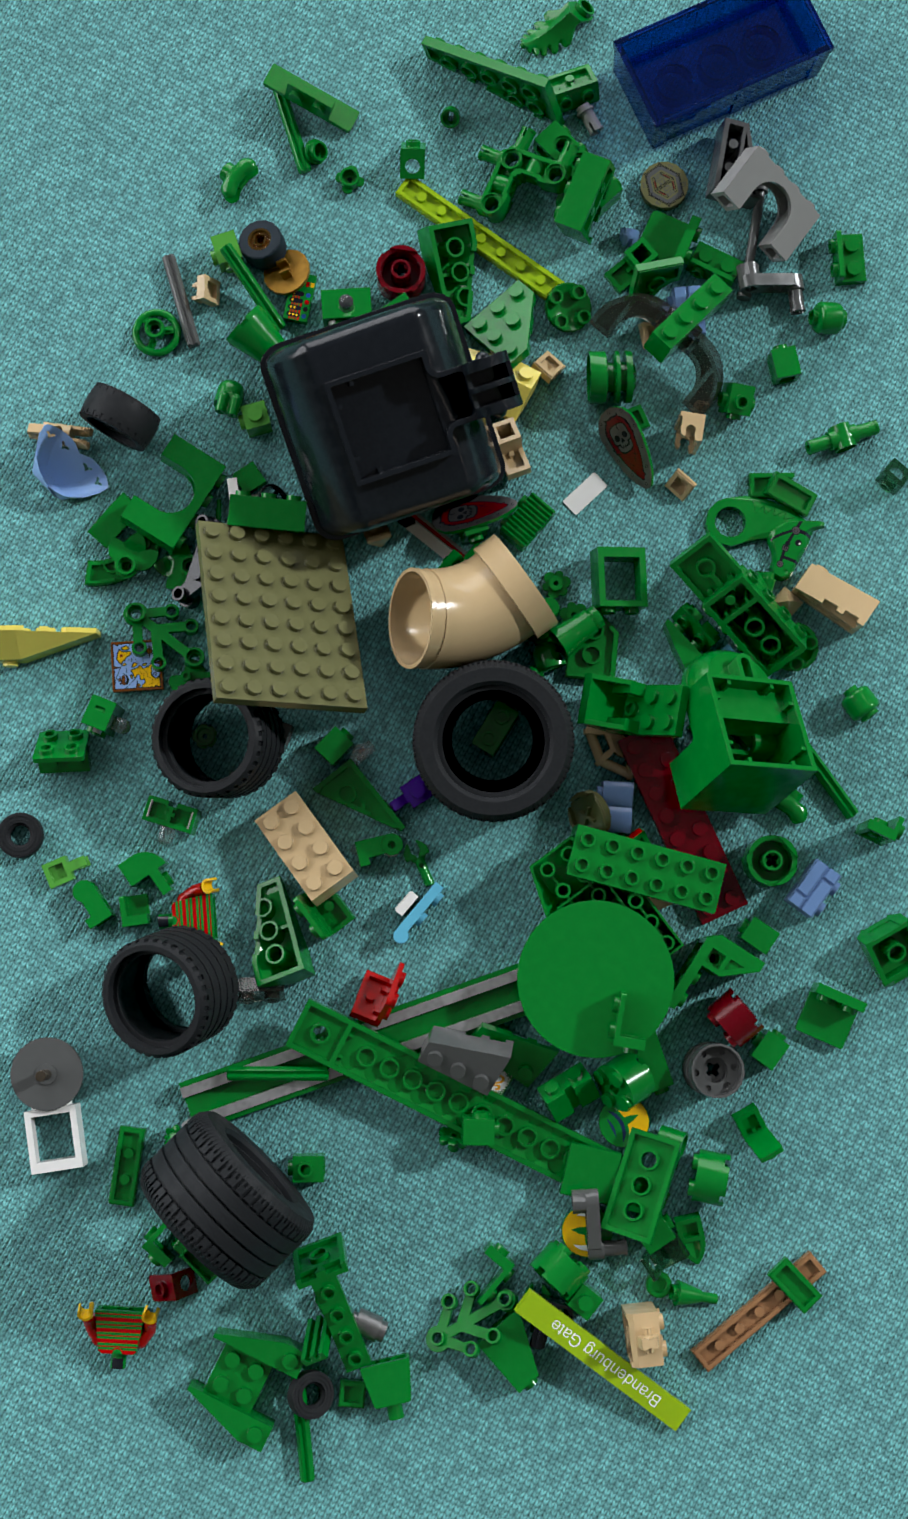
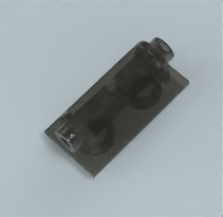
[237,977,286,1004]

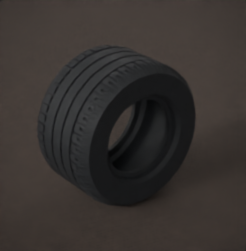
[412,660,575,822]
[140,1111,314,1289]

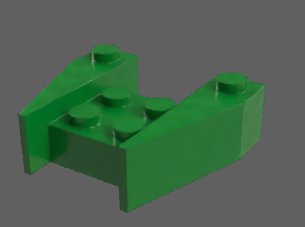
[187,1327,304,1452]

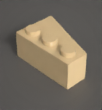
[791,564,880,634]

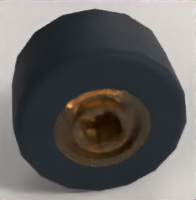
[239,220,287,270]

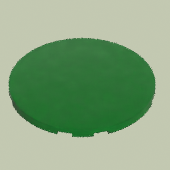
[517,900,674,1058]

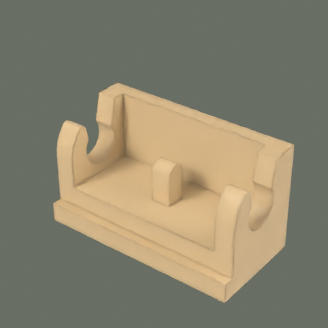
[674,411,706,455]

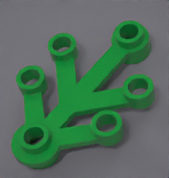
[123,602,205,672]
[426,1280,518,1358]

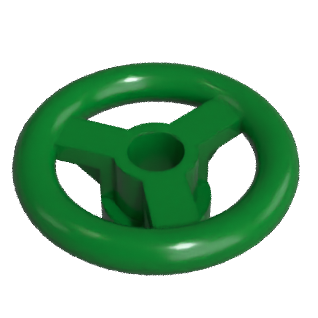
[132,309,181,357]

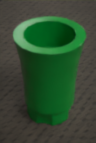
[547,605,605,658]

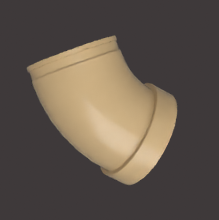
[388,534,558,669]

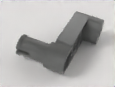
[736,261,806,315]
[571,1188,628,1260]

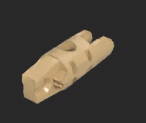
[27,422,94,450]

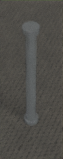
[736,185,768,301]

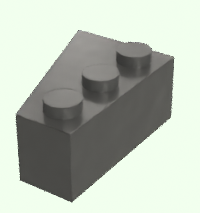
[418,1026,514,1096]

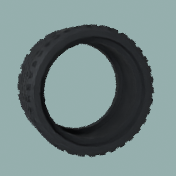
[151,678,285,798]
[102,925,239,1058]

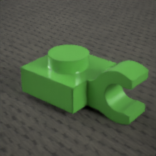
[41,855,91,889]

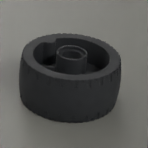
[79,382,161,451]

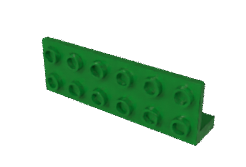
[566,824,727,914]

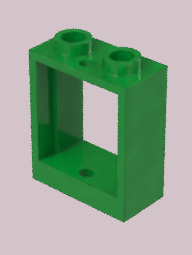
[590,546,648,615]

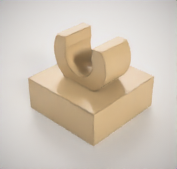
[191,274,220,307]

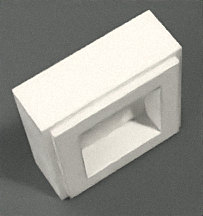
[395,891,419,916]

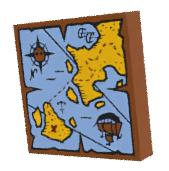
[111,640,164,693]

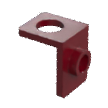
[149,1267,198,1301]

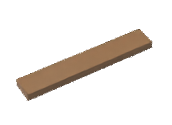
[691,1250,827,1372]

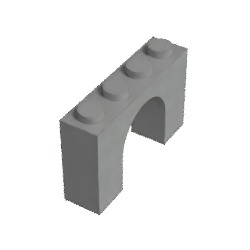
[711,145,820,262]

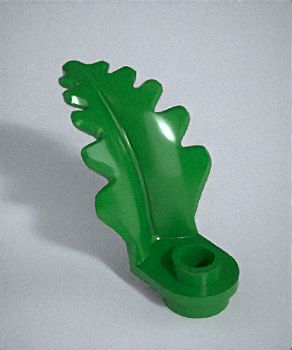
[520,0,594,56]

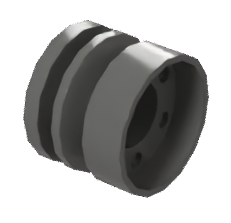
[682,1041,745,1098]

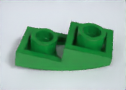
[88,493,131,548]

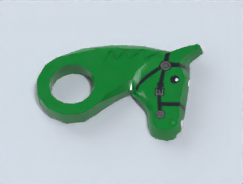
[704,496,824,582]

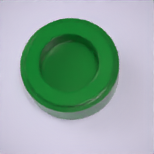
[645,1270,672,1298]

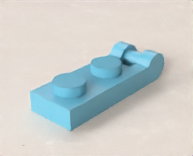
[393,882,444,944]

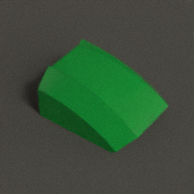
[857,913,908,987]

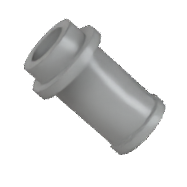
[576,102,604,136]

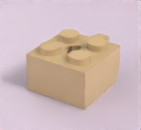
[621,1301,668,1368]

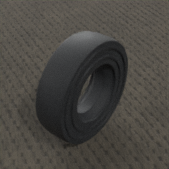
[0,813,44,858]
[287,1369,334,1420]

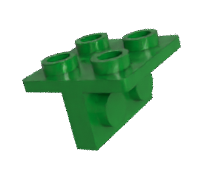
[32,729,92,774]

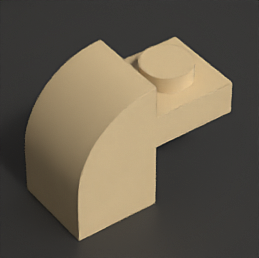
[493,417,531,481]

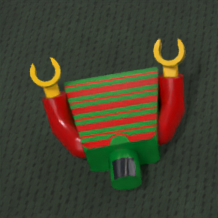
[158,877,223,945]
[77,1302,160,1369]

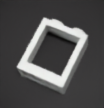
[24,1101,88,1175]

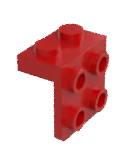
[349,962,406,1028]

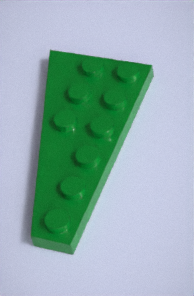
[421,36,565,125]

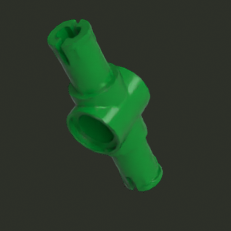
[805,420,880,455]

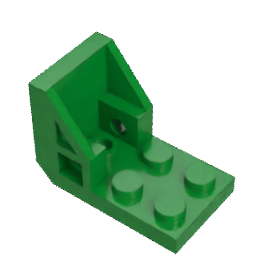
[577,673,690,738]
[669,935,765,1009]

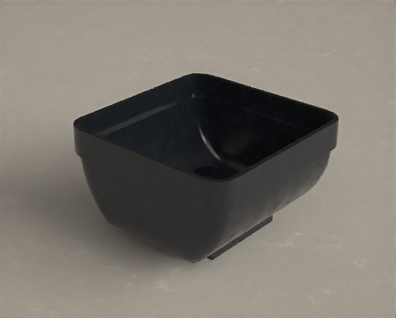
[260,292,523,540]

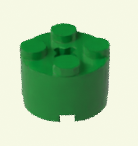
[741,835,798,887]
[593,1053,655,1112]
[687,1149,731,1207]
[529,1240,591,1302]

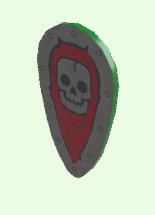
[598,406,654,489]
[432,495,518,534]

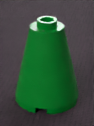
[226,304,285,362]

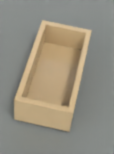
[254,791,358,906]

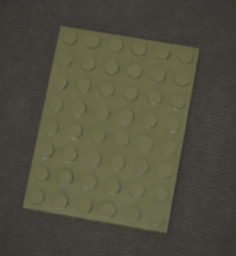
[195,520,368,713]

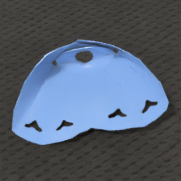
[32,424,108,500]

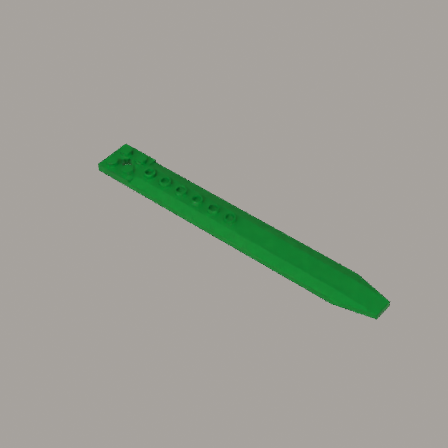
[285,998,670,1213]

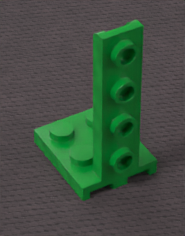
[293,1232,372,1373]

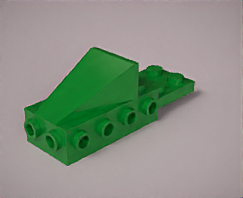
[670,531,807,677]

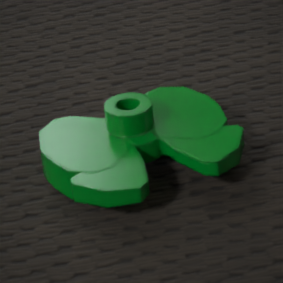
[169,659,211,690]

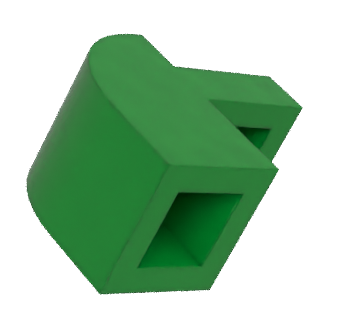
[604,237,659,295]
[118,852,175,896]

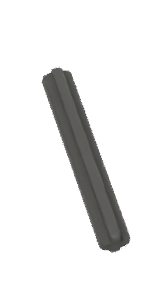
[162,254,200,348]

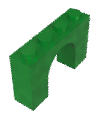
[120,434,227,554]

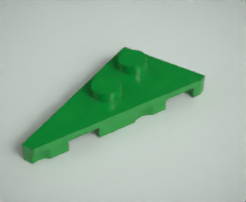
[313,759,406,832]

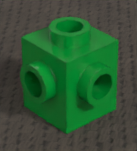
[717,382,756,421]

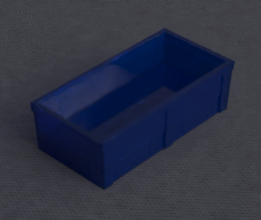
[613,0,835,149]

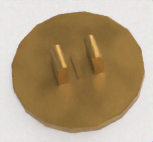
[264,249,310,295]

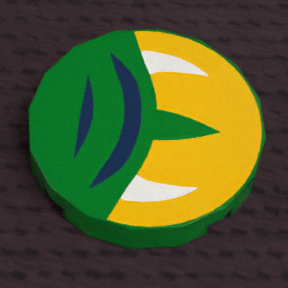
[598,1103,650,1148]
[561,1209,613,1258]

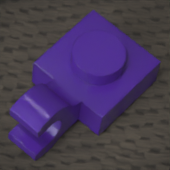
[389,775,433,813]

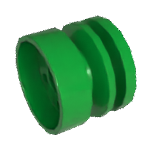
[586,350,636,404]

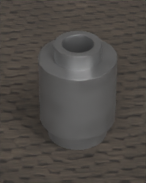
[353,1308,389,1342]

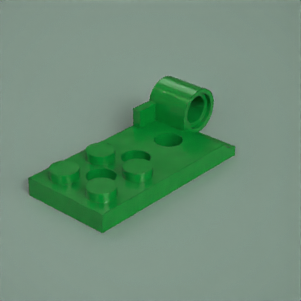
[601,1125,688,1246]

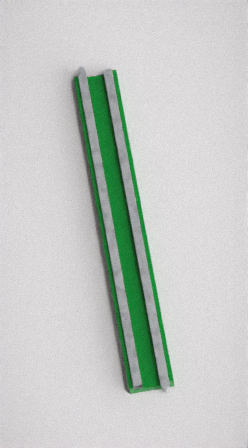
[179,963,526,1127]

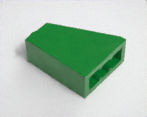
[477,1310,539,1393]

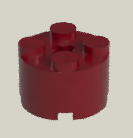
[376,245,426,301]
[706,988,764,1048]

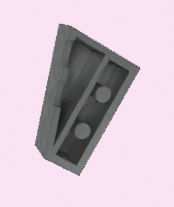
[705,118,761,210]

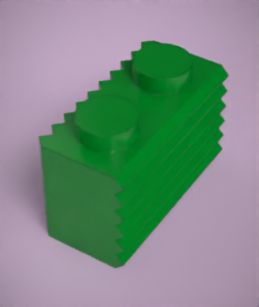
[499,492,555,552]

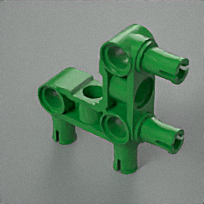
[458,126,580,223]

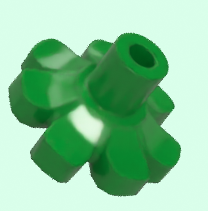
[439,1126,467,1152]

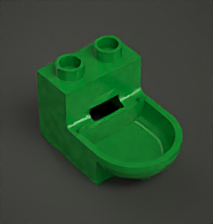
[670,650,818,815]

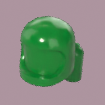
[213,380,245,418]
[529,641,567,677]

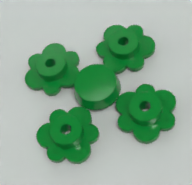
[528,571,586,646]

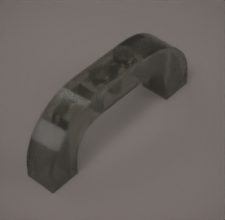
[589,293,724,415]

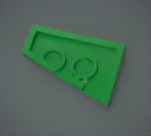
[471,1022,559,1088]

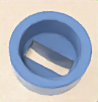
[619,228,640,247]

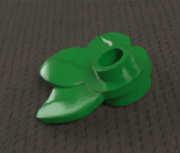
[108,532,159,579]
[153,543,194,590]

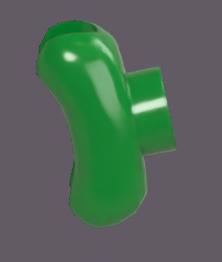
[219,158,258,203]
[775,790,808,824]

